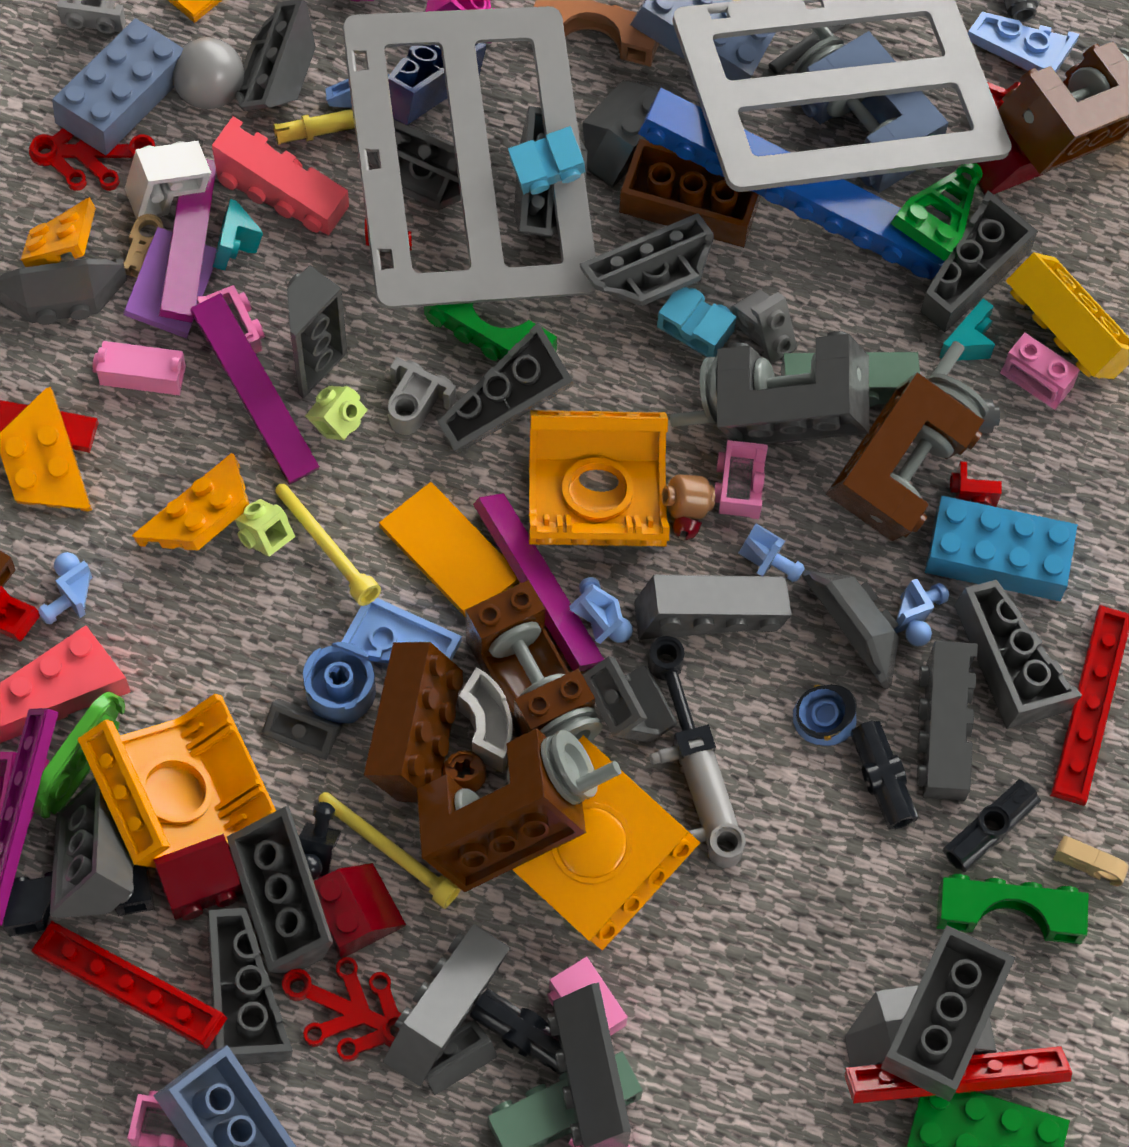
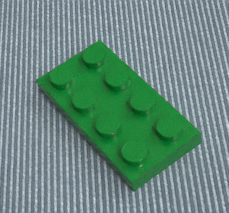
[906,1091,1070,1147]

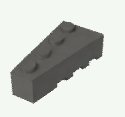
[920,191,1038,332]
[438,322,574,454]
[954,580,1082,729]
[917,640,978,801]
[207,908,293,1065]
[383,924,510,1086]

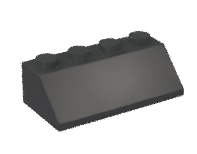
[287,265,348,398]
[50,778,134,918]
[227,806,333,974]
[547,982,631,1147]

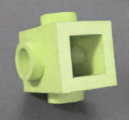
[305,386,368,440]
[235,499,295,557]

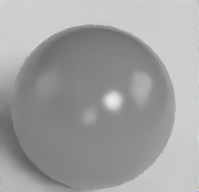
[172,37,244,109]

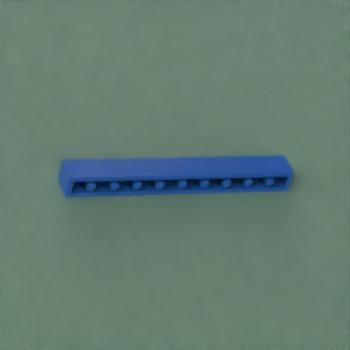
[638,88,945,280]

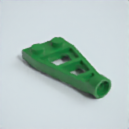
[890,163,983,261]

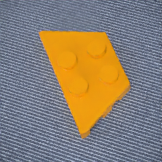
[21,197,96,267]
[0,387,92,512]
[132,453,249,551]

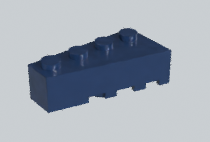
[388,43,487,125]

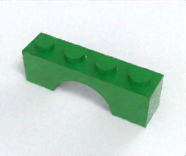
[424,271,557,361]
[936,874,1089,944]

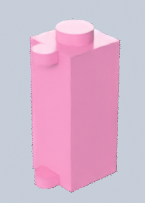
[93,341,186,396]

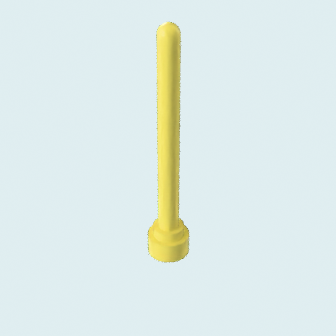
[275,483,381,606]
[318,792,461,909]

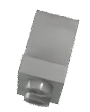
[57,0,126,33]
[730,290,797,364]
[388,357,456,435]

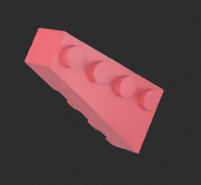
[212,116,349,235]
[0,625,131,743]

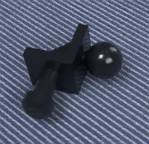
[299,802,341,880]

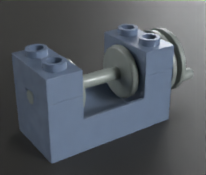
[791,27,949,194]

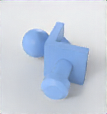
[738,523,805,582]
[38,552,92,624]
[569,577,633,644]
[893,579,949,646]

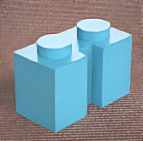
[508,126,585,194]
[657,287,736,358]

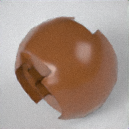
[441,750,487,792]

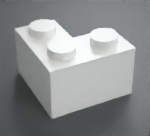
[124,141,211,219]

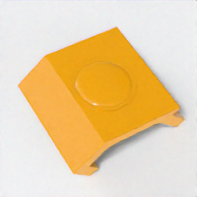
[529,410,670,547]
[78,694,276,868]
[512,735,701,951]

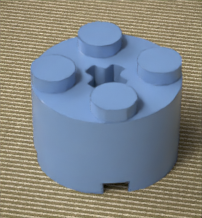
[303,642,376,724]

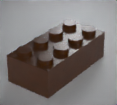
[619,138,761,248]
[364,642,463,802]

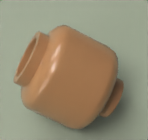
[662,474,716,519]

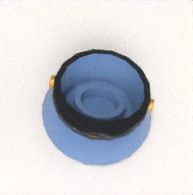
[793,684,857,746]

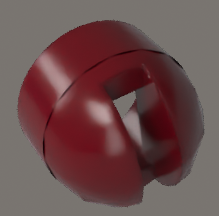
[672,516,702,541]

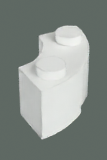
[459,667,513,773]

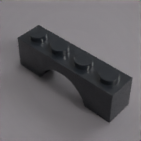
[3,865,155,937]

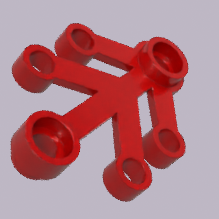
[29,128,156,191]
[282,957,401,1062]

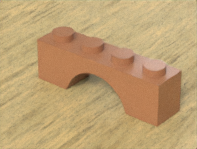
[534,0,659,67]

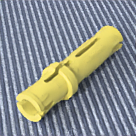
[273,109,355,145]

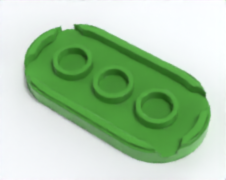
[32,692,125,819]

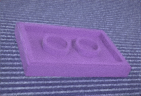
[123,227,216,338]

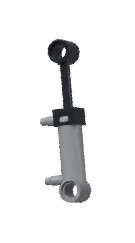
[648,636,746,868]

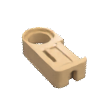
[124,214,164,277]
[1053,836,1129,886]

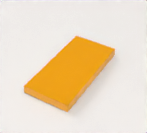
[379,482,519,618]

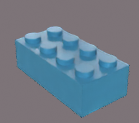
[925,496,1078,601]

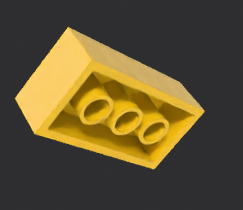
[1006,252,1129,379]

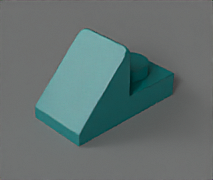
[213,199,263,271]
[939,298,995,361]

